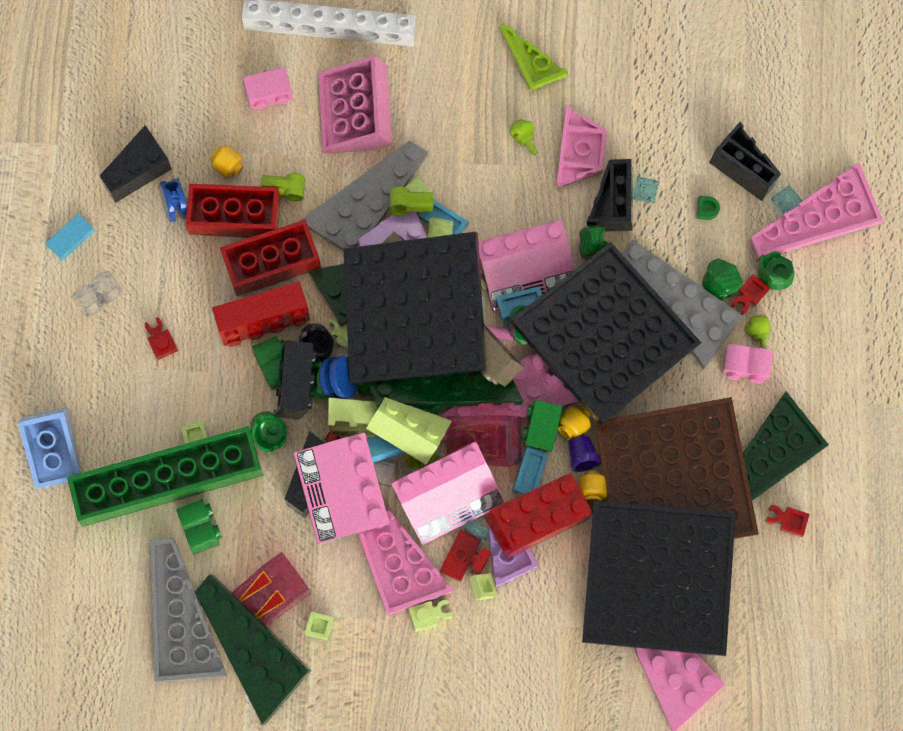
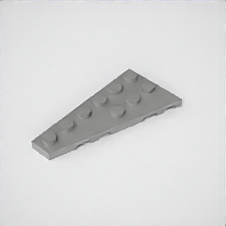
[300,141,428,250]
[622,240,743,369]
[150,538,228,683]

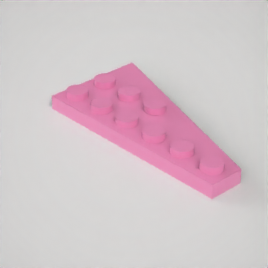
[750,162,883,260]
[440,351,580,443]
[358,505,454,616]
[634,648,725,731]

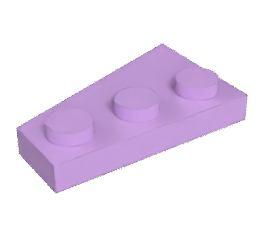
[357,211,427,247]
[487,512,538,587]

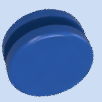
[159,178,187,222]
[319,356,359,399]

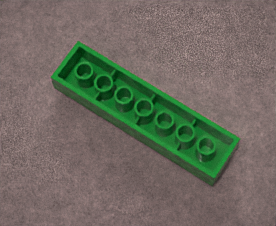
[67,426,263,527]

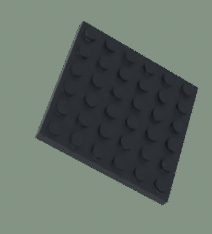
[343,231,487,385]
[510,242,702,426]
[582,501,736,657]

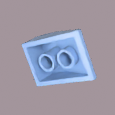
[18,407,81,489]

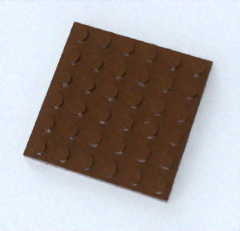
[594,397,759,539]

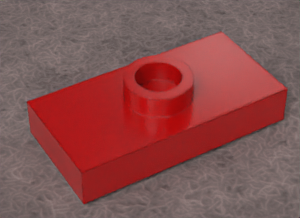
[440,529,481,582]

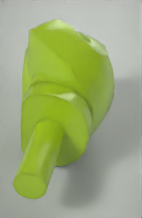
[509,119,538,155]
[745,315,770,349]

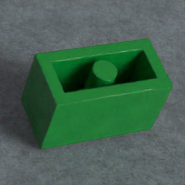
[521,400,563,452]

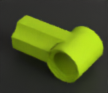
[261,173,306,201]
[389,186,433,216]

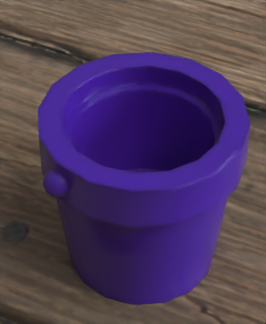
[568,436,600,472]

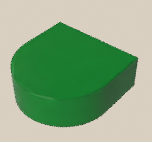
[696,196,720,220]

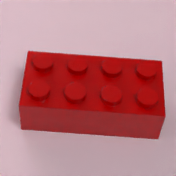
[186,183,281,237]
[220,219,321,296]
[212,281,310,347]
[485,473,593,559]

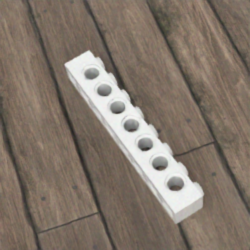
[242,0,416,47]

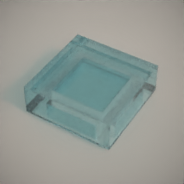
[633,177,659,204]
[771,185,803,214]
[465,520,490,542]

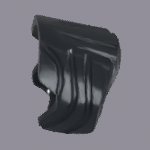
[299,323,334,362]

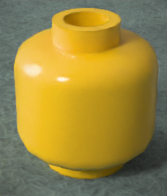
[210,145,244,178]
[557,406,591,441]
[578,471,608,507]

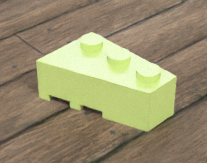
[366,397,452,464]
[328,398,378,436]

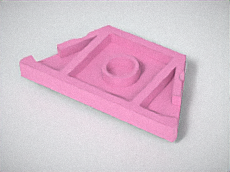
[556,106,607,187]

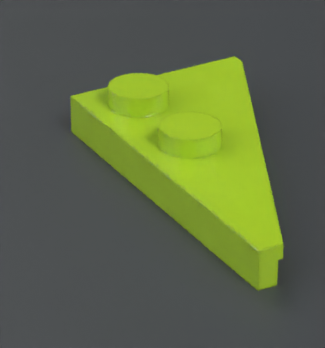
[499,23,568,91]

